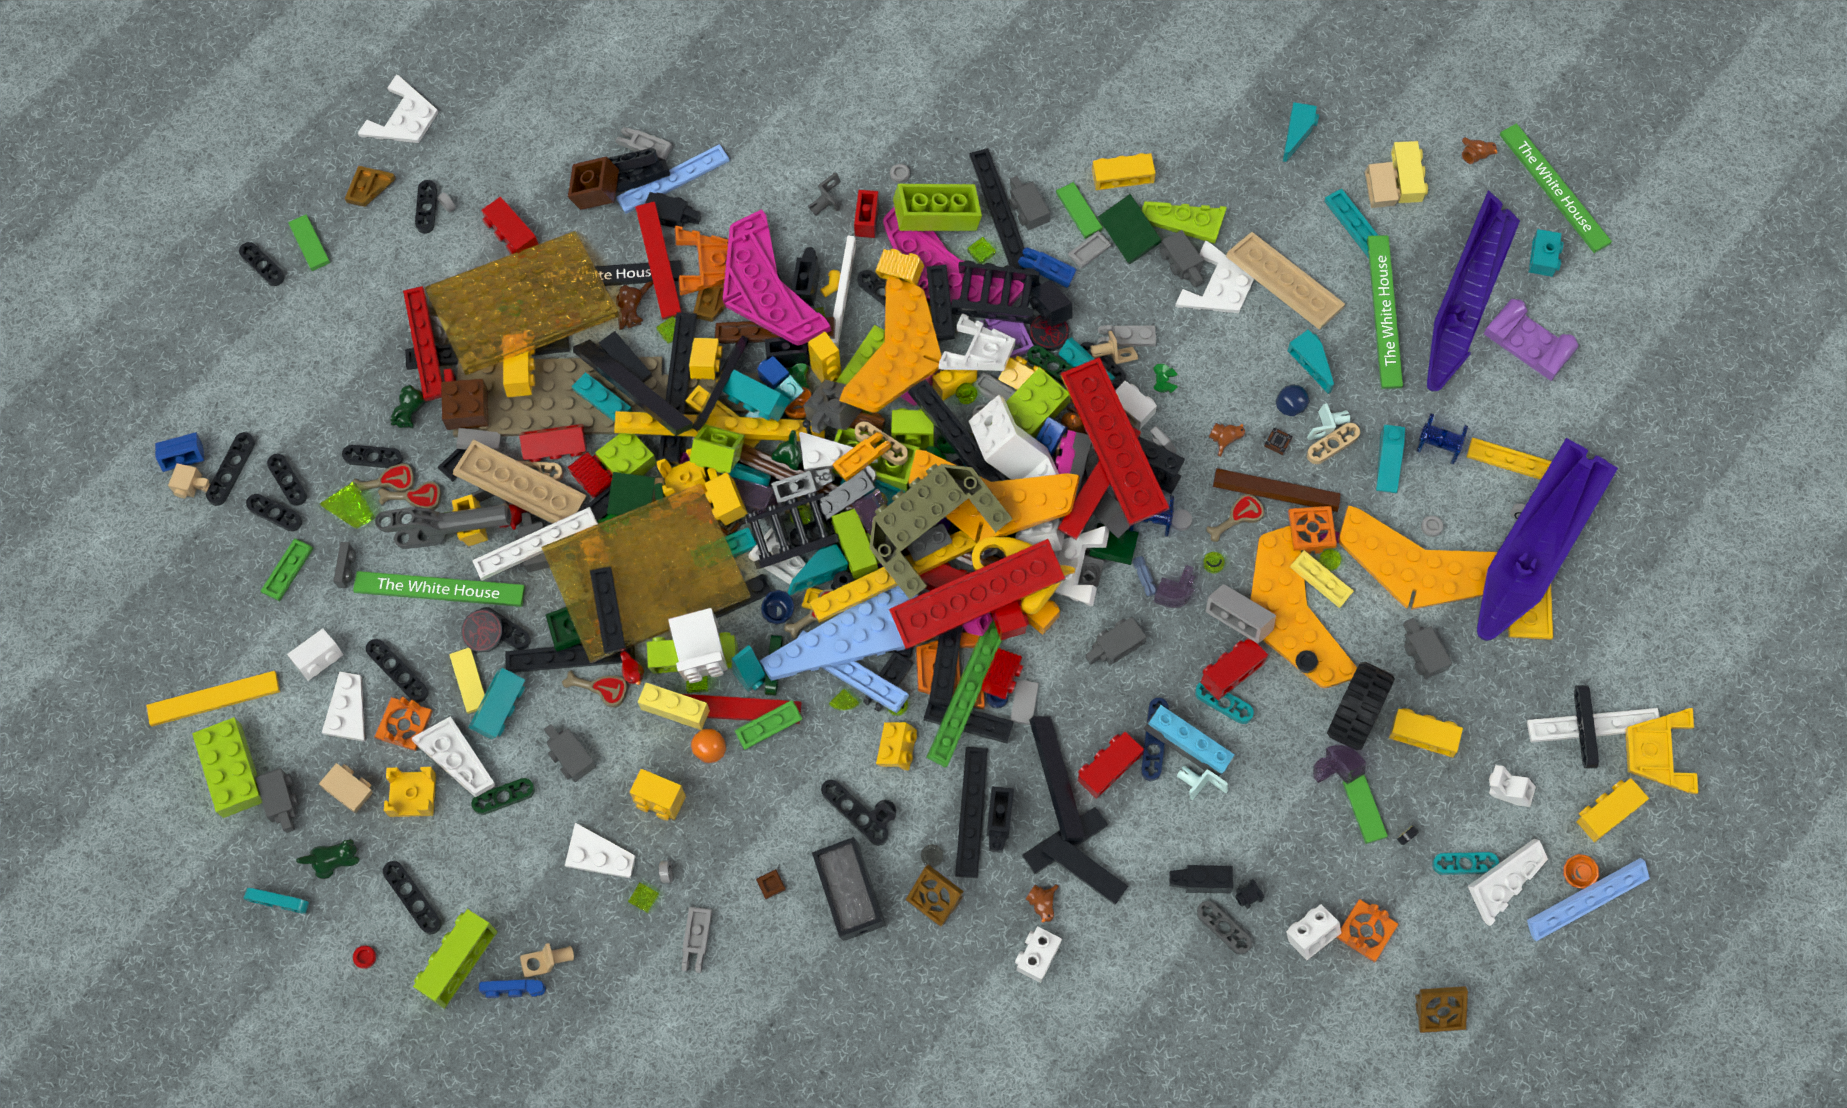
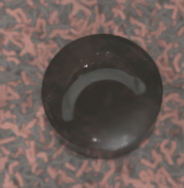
[921,844,943,868]

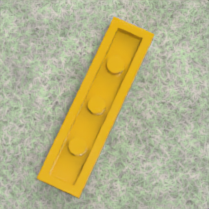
[685,385,761,448]

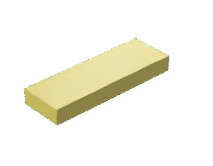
[1290,550,1354,608]
[449,648,485,714]

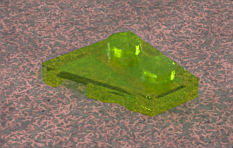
[319,482,375,529]

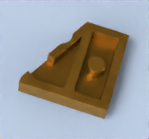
[345,166,396,207]
[693,284,726,322]

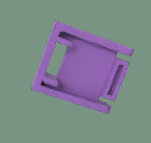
[979,318,1033,358]

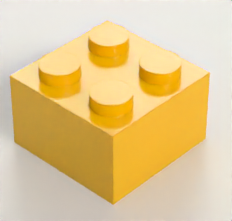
[629,769,686,821]

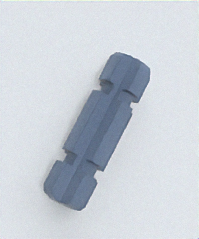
[1133,556,1157,597]

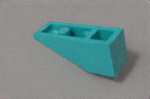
[1283,102,1319,162]
[1287,329,1334,394]
[1376,424,1405,493]
[788,544,848,596]
[732,645,766,692]

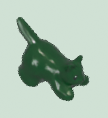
[390,385,428,428]
[771,430,804,471]
[296,839,359,879]

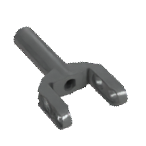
[375,504,511,549]

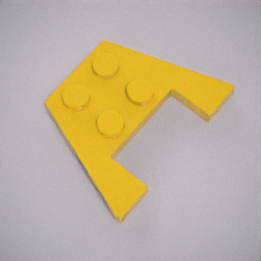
[1625,708,1698,794]

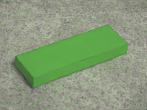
[1056,182,1103,239]
[288,214,330,271]
[261,538,314,602]
[734,700,803,750]
[1342,775,1388,844]

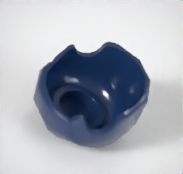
[1275,384,1310,416]
[761,590,795,625]

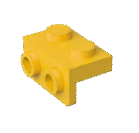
[998,356,1045,390]
[876,722,917,771]

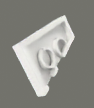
[565,823,636,879]

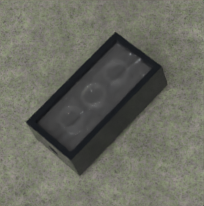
[812,837,886,941]

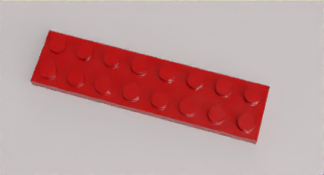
[1061,357,1169,526]
[889,539,1066,649]

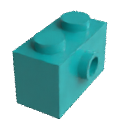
[1528,229,1564,277]

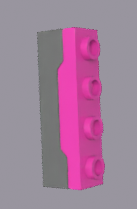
[1055,430,1092,517]

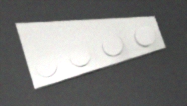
[412,716,495,797]
[1468,839,1548,926]

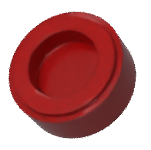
[353,945,377,969]

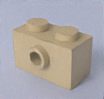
[1365,162,1400,208]
[319,763,373,814]

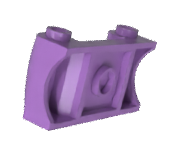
[1484,299,1578,381]

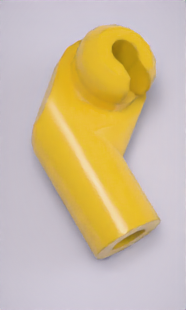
[820,269,841,298]

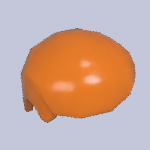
[784,387,812,419]
[691,729,726,763]
[1563,854,1599,889]

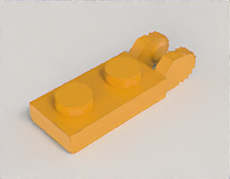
[832,432,891,482]

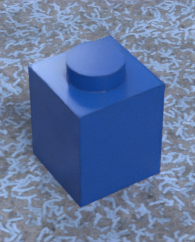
[757,356,790,390]

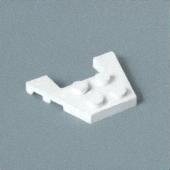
[358,75,438,143]
[1175,241,1254,313]
[939,314,1016,371]
[1054,526,1110,606]

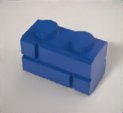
[155,432,204,472]

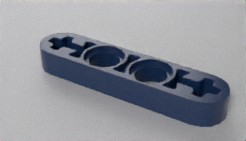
[1141,698,1169,781]

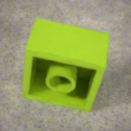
[891,408,934,450]
[689,424,745,473]
[595,433,657,476]

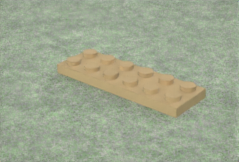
[1226,232,1345,330]
[453,439,587,524]

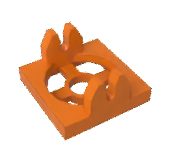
[1288,506,1337,554]
[374,697,433,751]
[1336,899,1398,963]

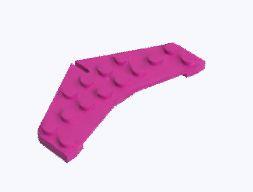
[883,207,1024,306]
[723,209,831,345]

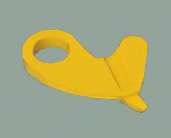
[972,537,1075,614]

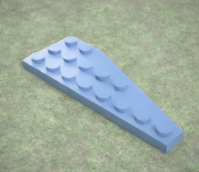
[759,586,918,681]

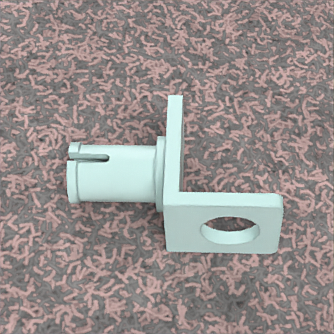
[1307,403,1350,440]
[1177,766,1228,800]

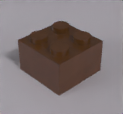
[568,156,619,210]
[441,378,489,430]

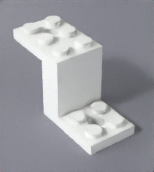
[969,395,1059,480]
[668,608,728,683]

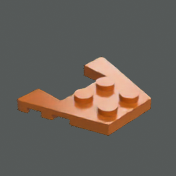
[675,226,728,295]
[916,632,985,709]

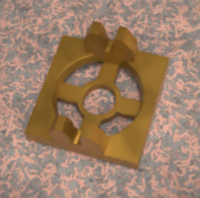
[905,865,964,927]
[1415,986,1468,1033]

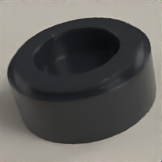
[1296,650,1318,673]
[1397,825,1419,845]

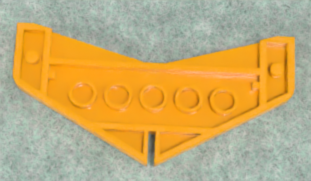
[839,276,942,412]
[908,449,1080,543]
[1338,505,1497,610]
[1250,526,1357,688]

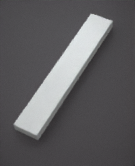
[831,236,856,348]
[472,507,599,580]
[1527,708,1660,742]

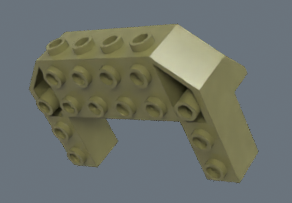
[869,463,1012,600]

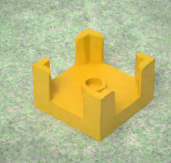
[656,448,709,507]
[384,767,436,817]

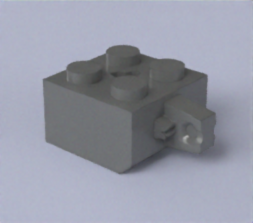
[803,379,863,434]

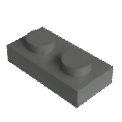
[333,542,356,588]

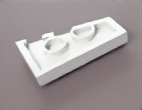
[749,527,806,584]
[322,672,365,742]

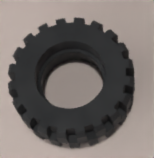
[1327,662,1395,750]

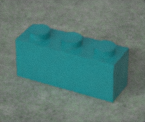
[722,370,790,421]
[468,668,525,739]

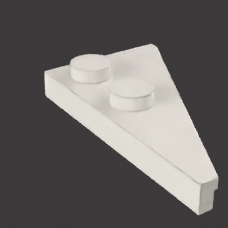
[799,432,878,472]

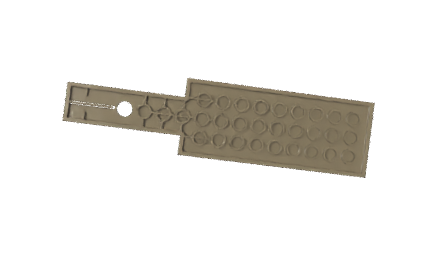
[453,357,768,437]

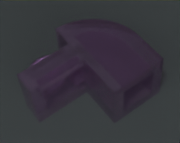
[1154,565,1195,608]
[1313,745,1366,785]

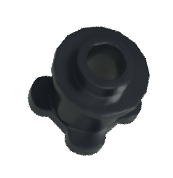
[831,571,854,590]
[869,799,897,829]
[1235,879,1265,909]

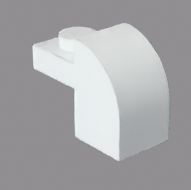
[1489,765,1536,807]

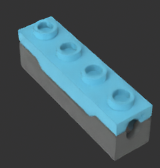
[1143,705,1235,777]

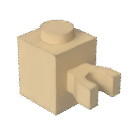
[168,463,210,499]

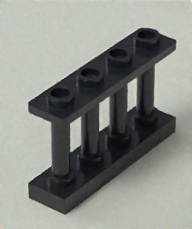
[951,260,1040,324]
[1097,436,1185,495]
[741,491,840,569]

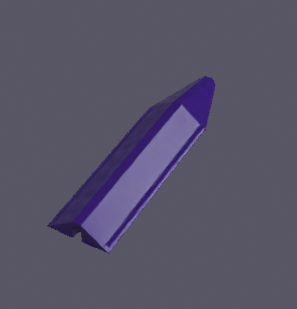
[1427,190,1520,392]
[1477,438,1618,641]

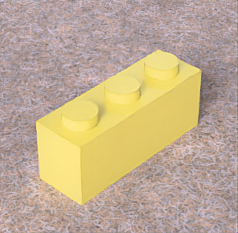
[1391,141,1428,203]
[638,683,710,730]

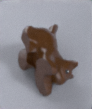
[616,281,654,330]

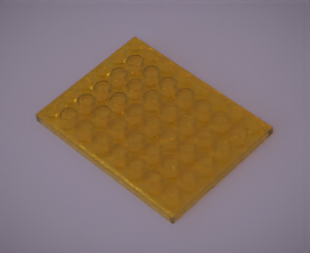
[424,231,620,376]
[541,483,751,663]

